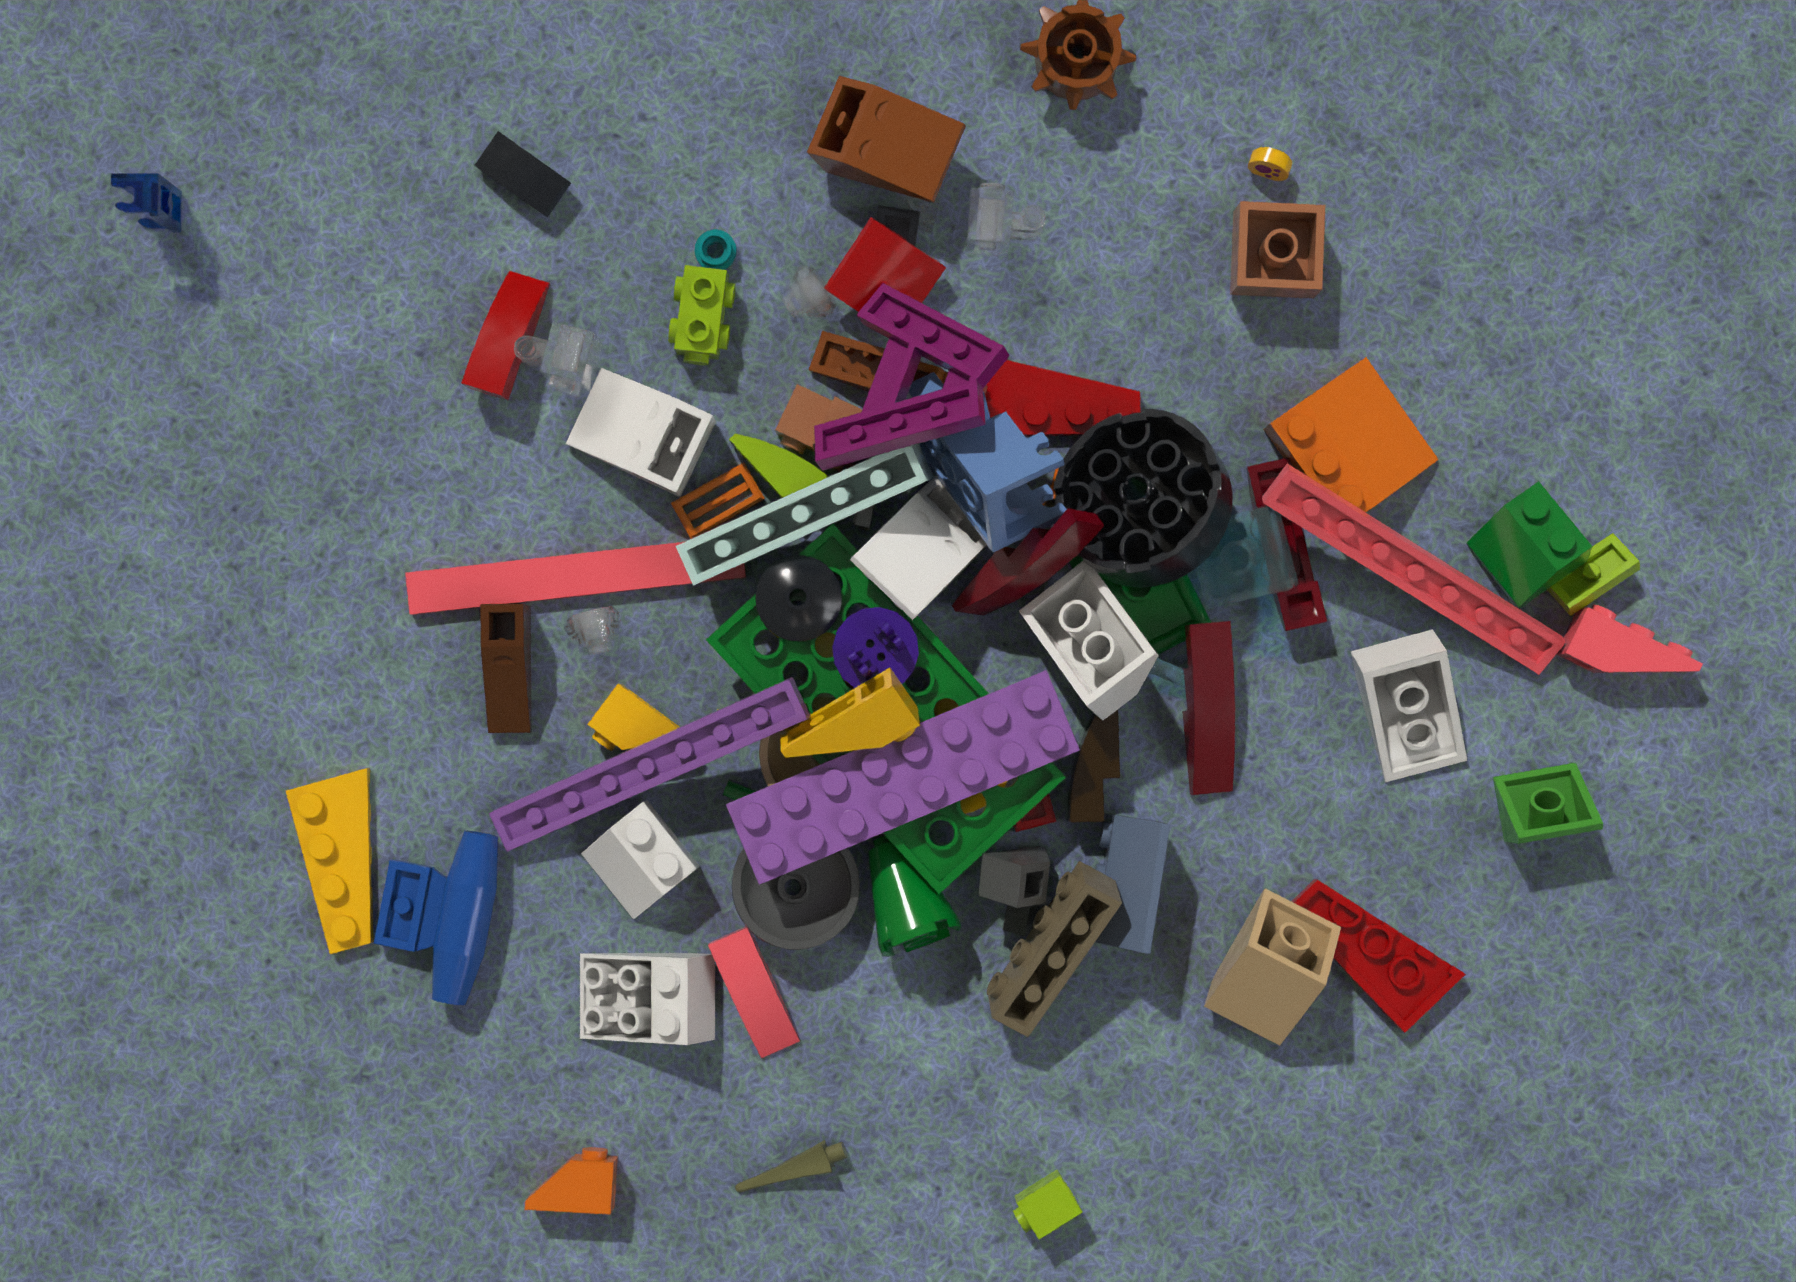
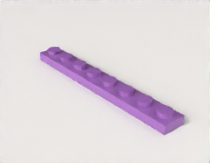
[489,677,811,852]

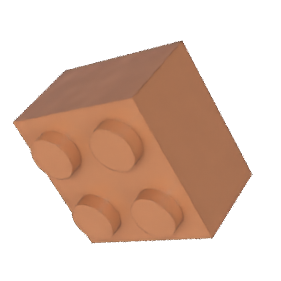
[1230,201,1326,299]

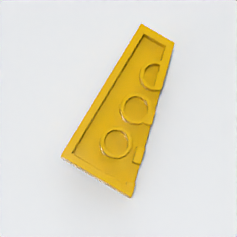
[286,768,374,954]

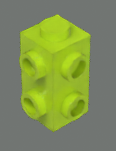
[668,265,736,365]

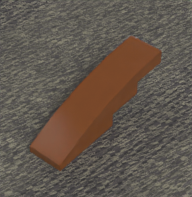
[809,331,988,394]

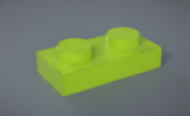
[1547,533,1640,616]

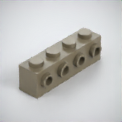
[987,861,1122,1037]

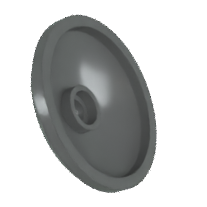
[731,848,860,950]

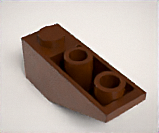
[480,604,532,733]

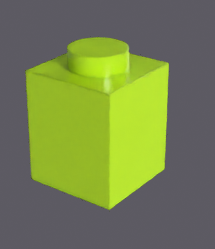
[1013,1169,1083,1240]

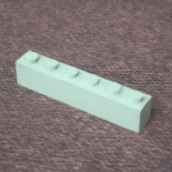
[676,444,934,586]

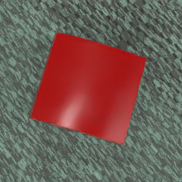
[824,217,946,312]

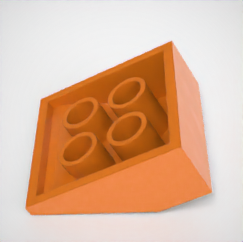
[1263,357,1439,512]

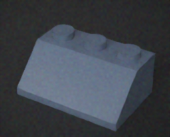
[1095,814,1170,954]

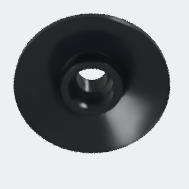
[755,555,842,642]

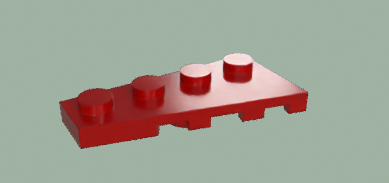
[985,360,1141,436]
[1291,879,1466,1033]

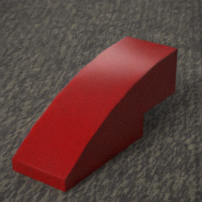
[461,271,550,401]

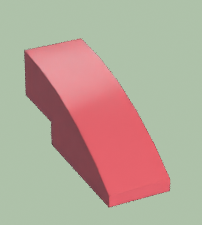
[708,927,800,1058]

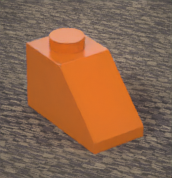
[524,1147,618,1215]

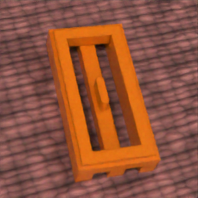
[671,462,765,539]

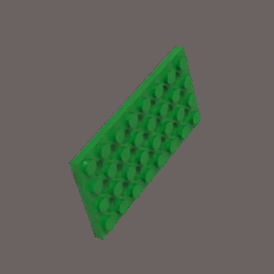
[706,524,1066,894]

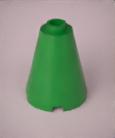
[868,836,961,957]

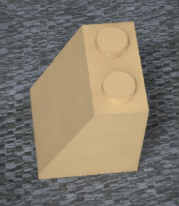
[1204,888,1341,1045]

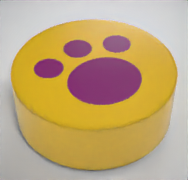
[1248,147,1292,181]

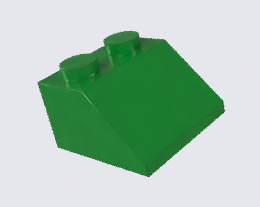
[1466,481,1593,609]

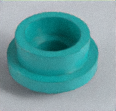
[694,229,737,270]

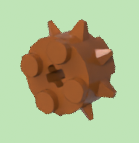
[1020,0,1136,110]

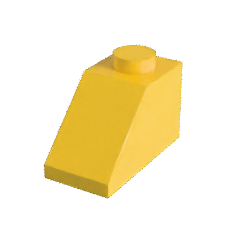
[587,683,679,751]

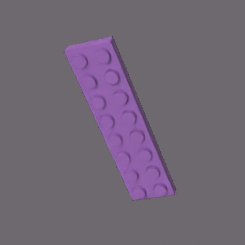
[726,670,1080,885]

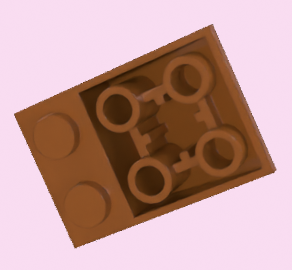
[807,76,966,203]

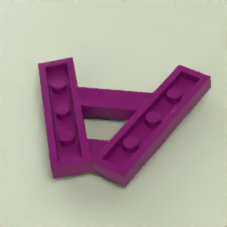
[814,283,1010,470]

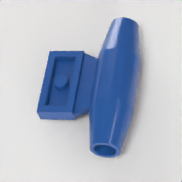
[374,830,498,1005]

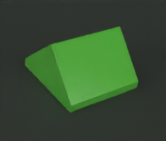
[1493,763,1603,844]

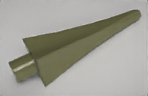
[735,1140,848,1193]

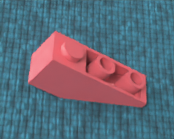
[1556,604,1703,673]

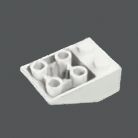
[566,368,716,497]
[850,476,987,620]
[580,953,715,1045]

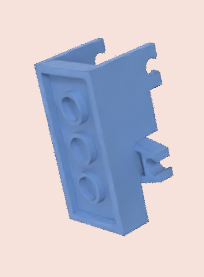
[906,372,1067,552]

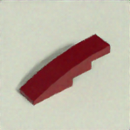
[951,508,1104,616]
[1182,621,1235,795]

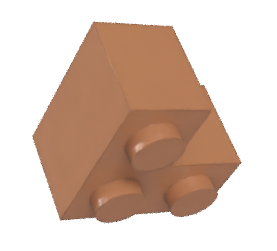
[775,384,862,472]

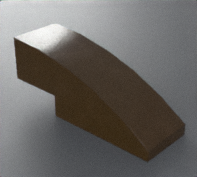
[1067,710,1120,822]

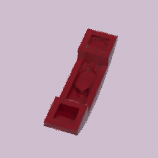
[1246,458,1327,631]

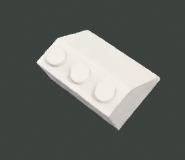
[1019,561,1159,720]

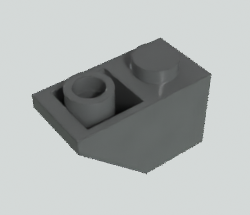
[978,846,1050,908]

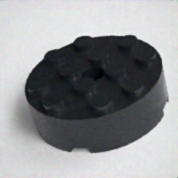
[1053,409,1233,588]

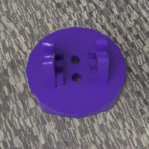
[832,607,919,688]

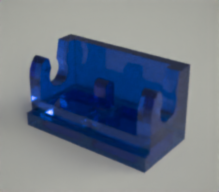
[111,173,182,233]

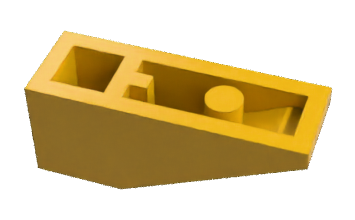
[780,668,920,758]

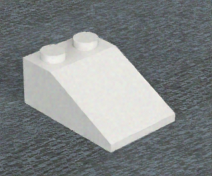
[1351,629,1467,783]

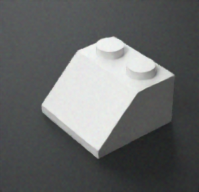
[581,800,700,919]

